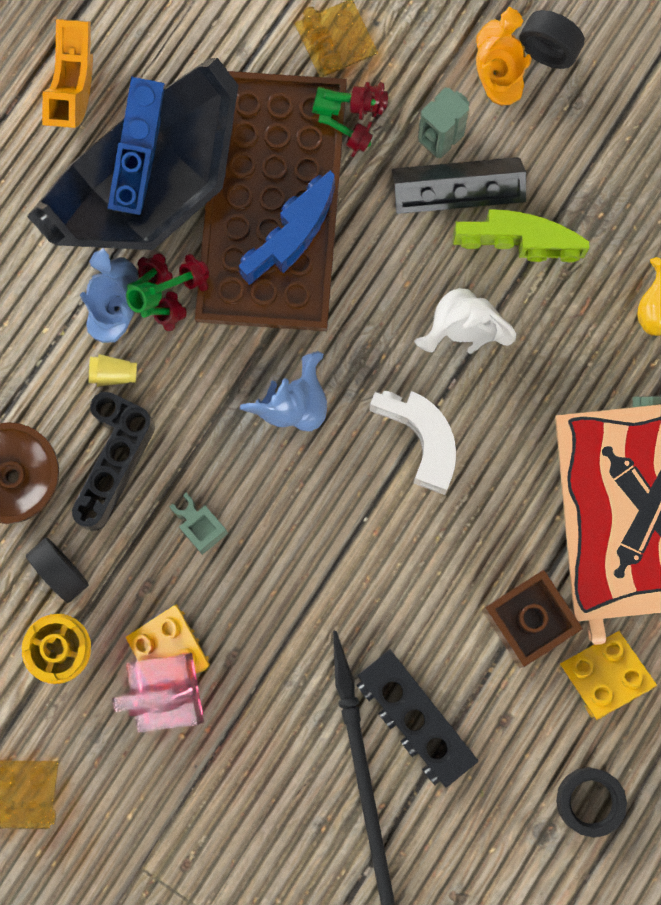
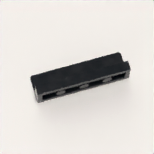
[392,157,526,214]

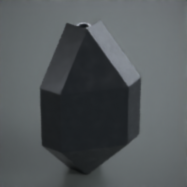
[27,58,239,250]

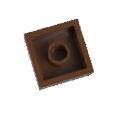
[482,570,583,668]

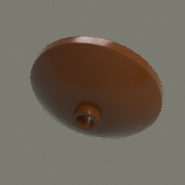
[0,422,59,524]

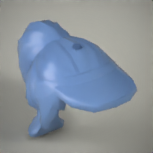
[80,248,138,343]
[240,351,327,431]

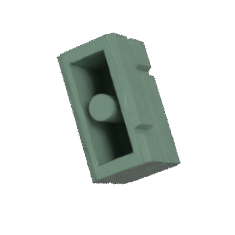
[418,87,470,158]

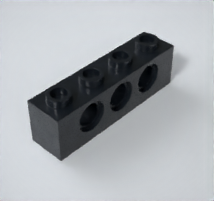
[356,649,479,788]

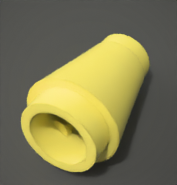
[89,354,137,387]

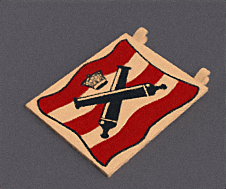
[555,404,661,645]

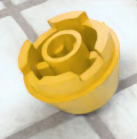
[22,614,91,684]

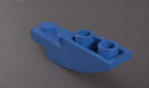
[108,76,165,215]
[238,170,335,285]

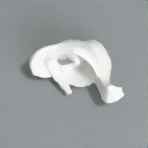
[414,288,516,354]

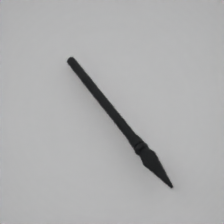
[333,631,395,905]

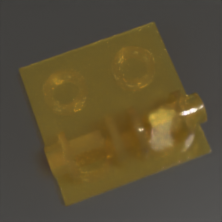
[294,0,378,77]
[0,760,59,829]

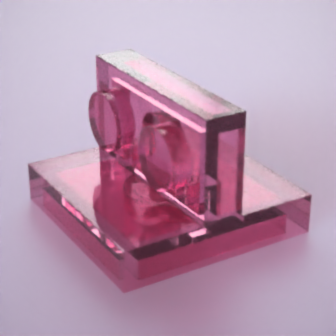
[112,653,204,732]

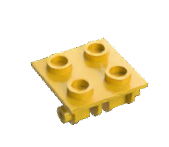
[125,604,210,697]
[560,631,657,720]

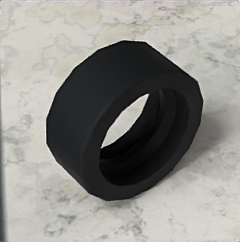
[519,10,585,69]
[26,538,89,603]
[556,767,627,838]

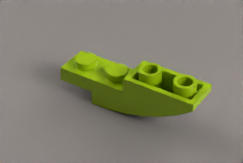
[453,209,589,263]

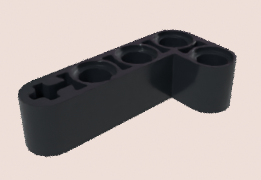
[72,392,155,531]

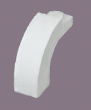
[370,391,456,495]

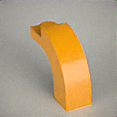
[42,19,93,128]

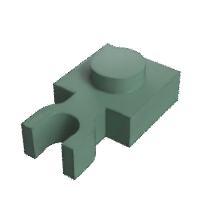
[169,492,228,555]

